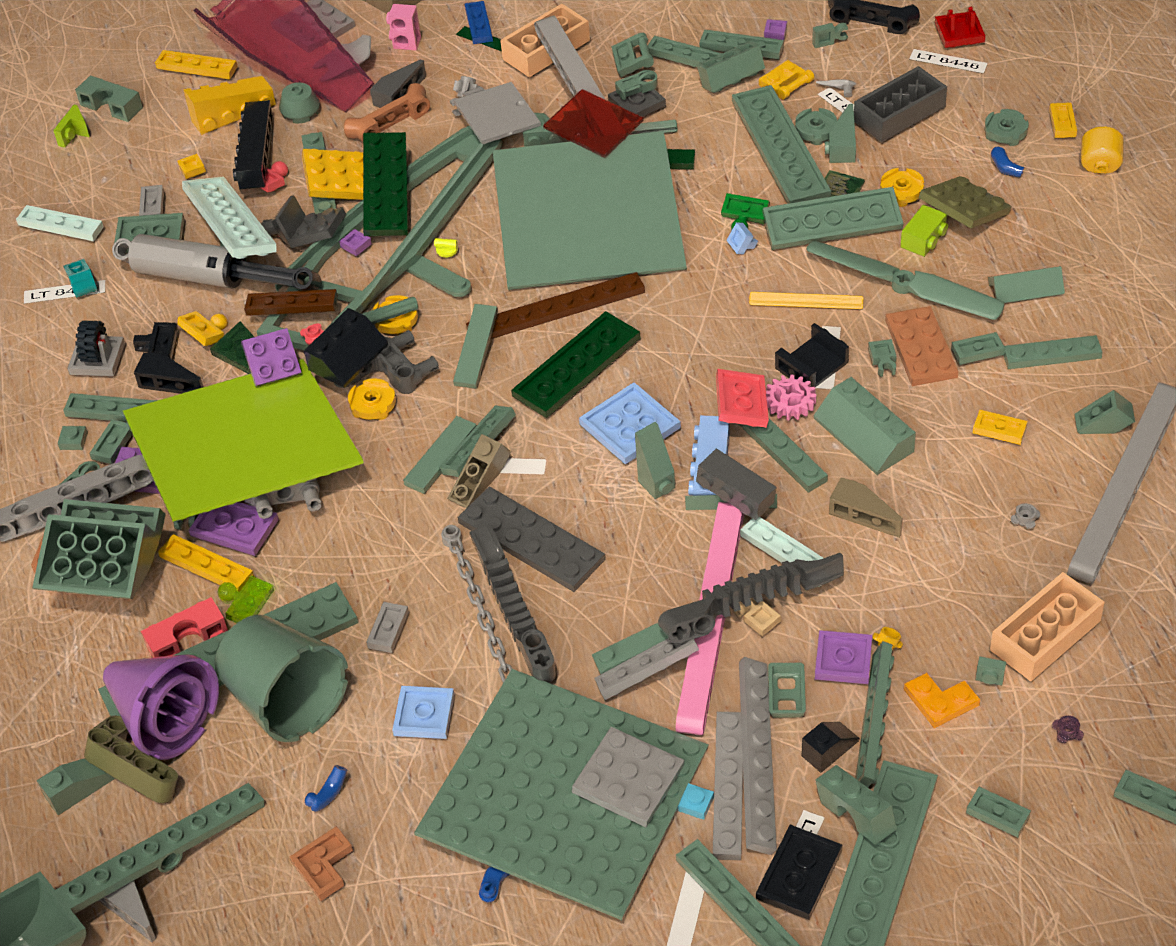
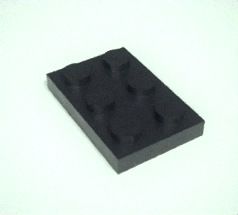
[756,824,843,920]

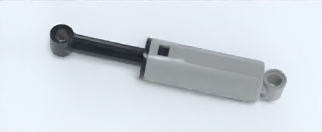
[112,234,321,291]

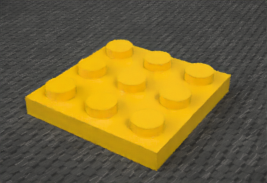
[302,149,363,200]

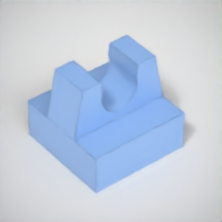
[727,222,758,254]

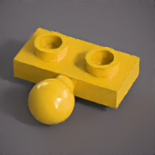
[177,311,228,346]

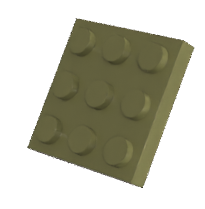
[919,176,1012,229]

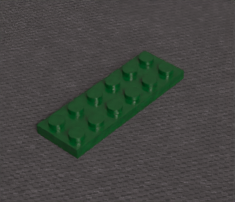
[363,132,408,236]
[511,311,641,418]

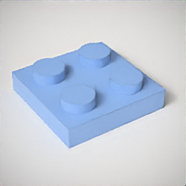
[392,686,455,739]

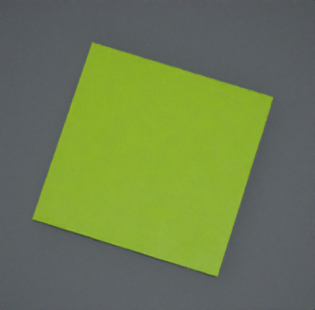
[123,359,364,522]

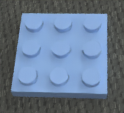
[579,383,681,464]

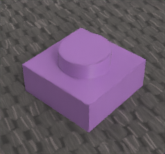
[764,20,787,40]
[339,229,372,256]

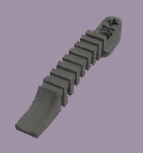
[469,525,556,683]
[658,553,844,644]

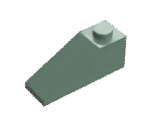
[825,104,856,163]
[635,422,675,499]
[36,758,116,815]

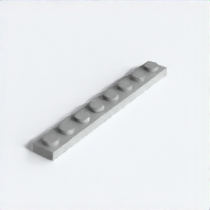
[739,657,777,855]

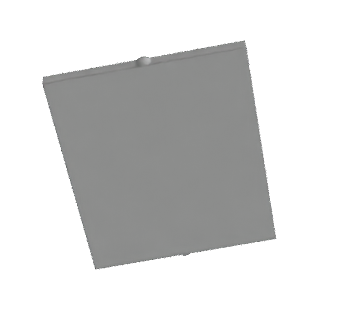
[454,82,541,144]

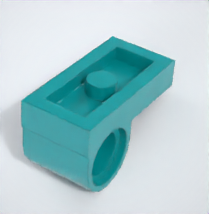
[63,259,98,298]

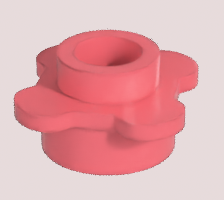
[300,323,324,345]

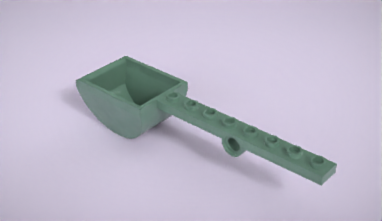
[0,783,264,946]

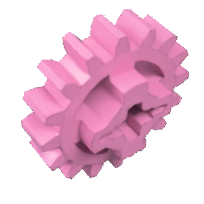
[766,375,816,421]

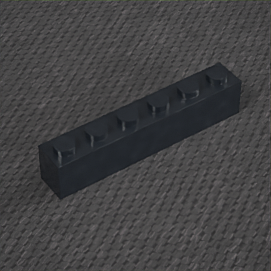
[233,100,273,190]

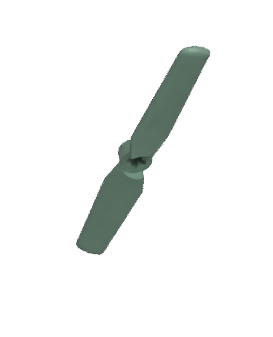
[806,241,1004,320]

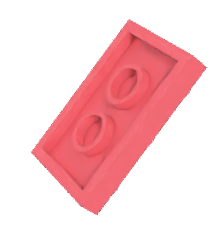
[716,369,769,428]

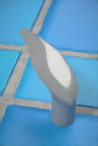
[816,79,856,98]

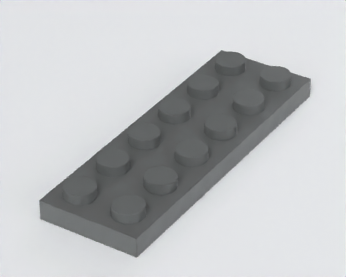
[458,486,606,592]

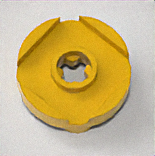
[880,168,924,207]
[372,295,418,334]
[348,378,396,420]

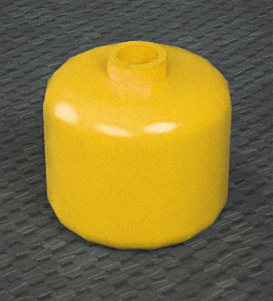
[1081,126,1124,173]

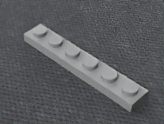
[713,712,743,860]

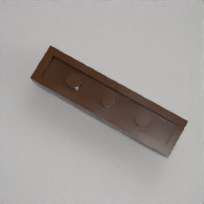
[244,289,338,316]

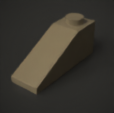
[829,477,903,538]

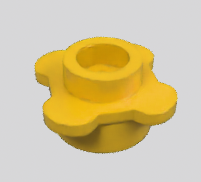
[872,627,903,650]

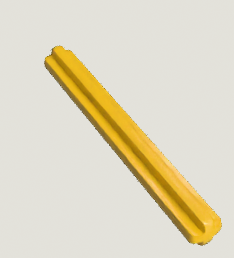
[749,292,864,309]

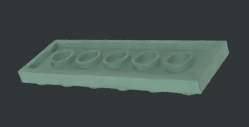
[762,187,904,250]

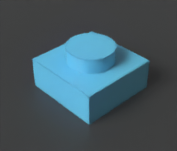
[678,783,714,820]

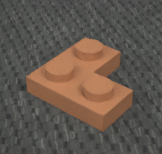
[289,826,353,901]

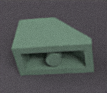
[1075,390,1135,434]

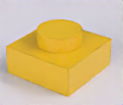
[177,154,206,179]

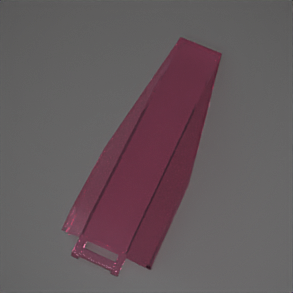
[193,0,374,113]

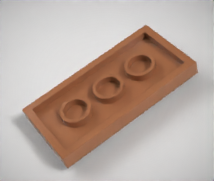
[885,306,959,386]

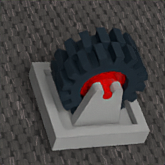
[67,320,125,376]

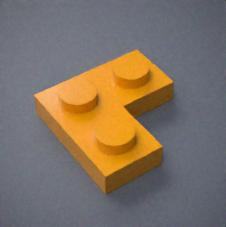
[904,673,980,728]

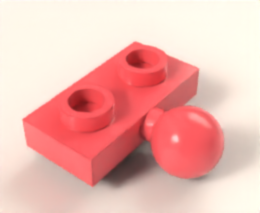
[261,161,288,193]

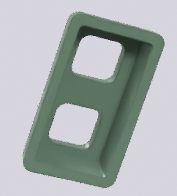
[768,663,806,718]

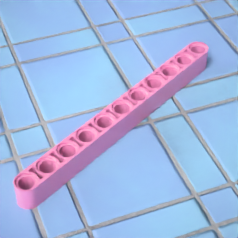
[676,502,744,735]

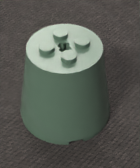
[215,615,348,742]

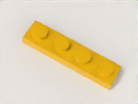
[155,50,238,79]
[158,534,255,594]

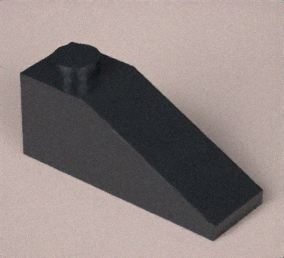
[134,352,203,394]

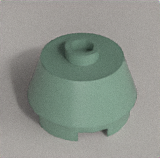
[279,83,320,124]

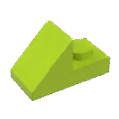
[53,105,90,148]

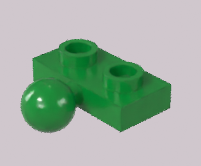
[721,193,770,231]

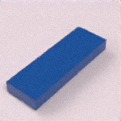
[464,1,493,44]

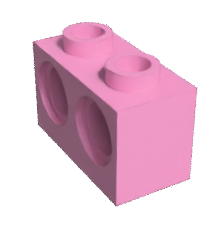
[386,4,421,50]

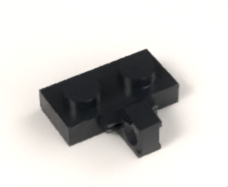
[133,322,178,359]

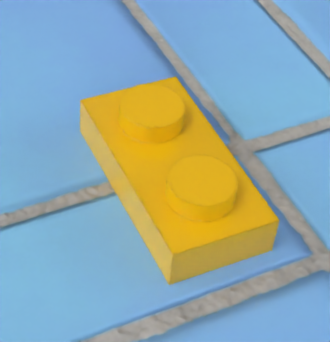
[1049,102,1077,138]
[973,410,1028,445]

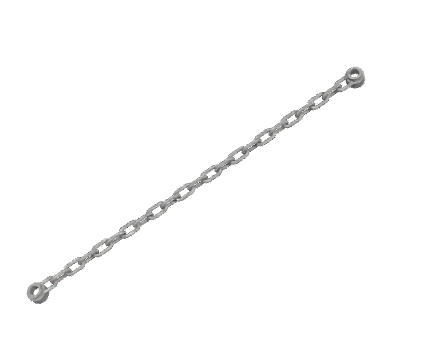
[441,525,513,683]

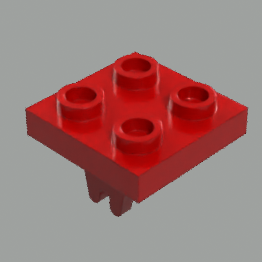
[935,6,986,48]

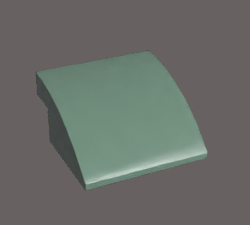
[32,499,166,599]

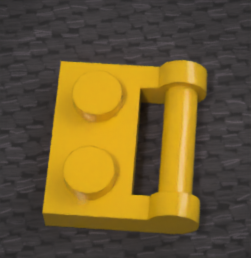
[759,60,815,100]

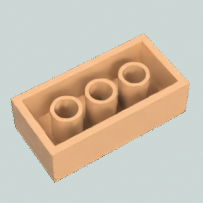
[501,4,590,77]
[990,572,1105,681]

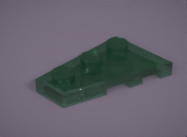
[210,321,254,374]

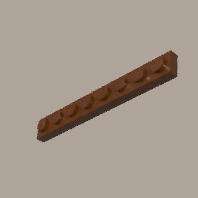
[466,272,645,339]

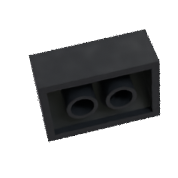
[304,308,388,388]

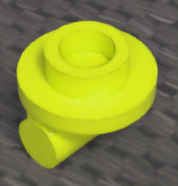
[434,238,458,258]

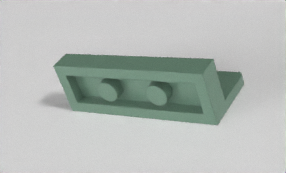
[988,266,1065,303]

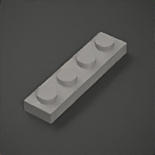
[594,638,699,700]

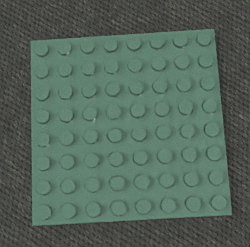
[493,131,687,290]
[414,669,709,920]

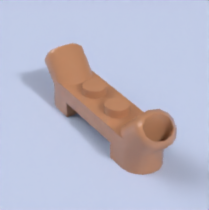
[344,83,430,142]

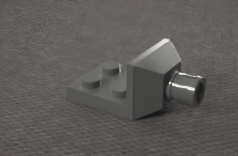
[261,195,346,248]

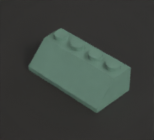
[814,377,916,475]

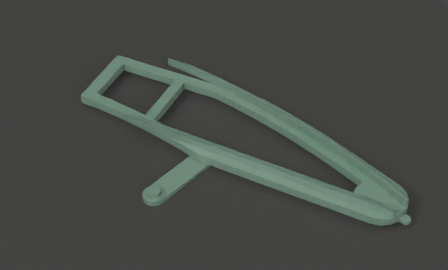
[257,126,502,351]

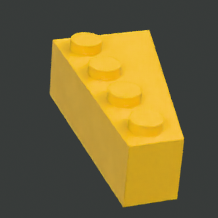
[183,76,276,135]

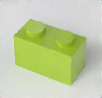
[901,205,948,257]

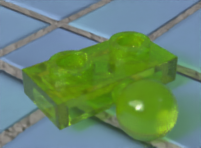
[217,575,274,623]

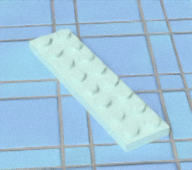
[182,176,276,259]

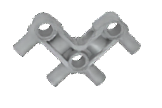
[244,478,321,519]

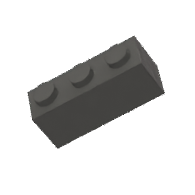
[696,448,777,520]

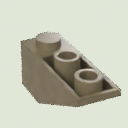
[447,434,512,508]

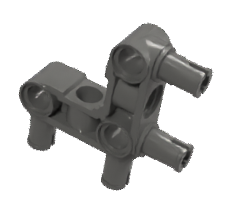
[334,330,439,394]

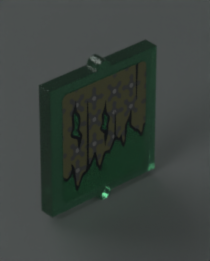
[824,170,865,197]

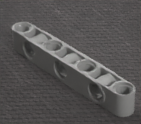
[0,455,153,542]

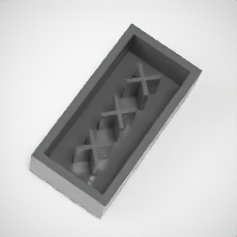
[854,66,947,142]

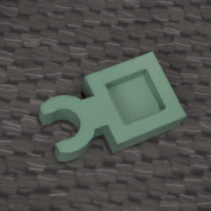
[812,23,848,48]
[868,339,897,377]

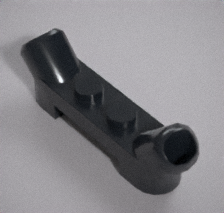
[828,0,920,34]

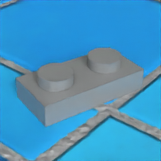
[139,185,164,216]
[366,602,409,653]

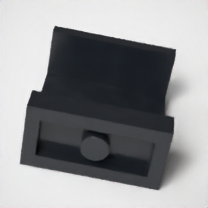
[775,323,849,387]

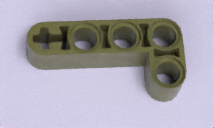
[84,715,178,803]

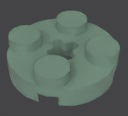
[795,108,837,145]
[984,109,1029,146]

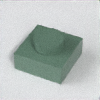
[57,426,88,450]
[976,656,1006,686]

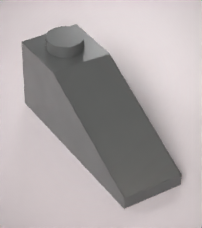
[370,59,426,108]

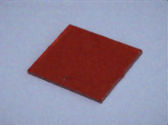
[543,89,644,158]

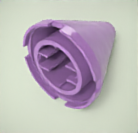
[103,655,219,760]

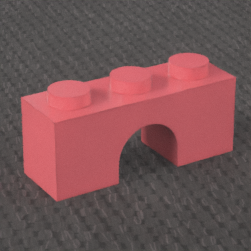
[141,597,228,658]

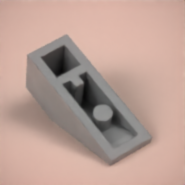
[98,881,156,942]

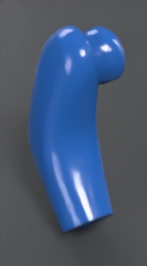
[991,146,1024,178]
[305,765,348,812]
[479,866,510,903]

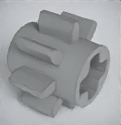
[453,76,480,98]

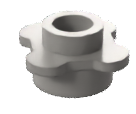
[1011,503,1040,529]

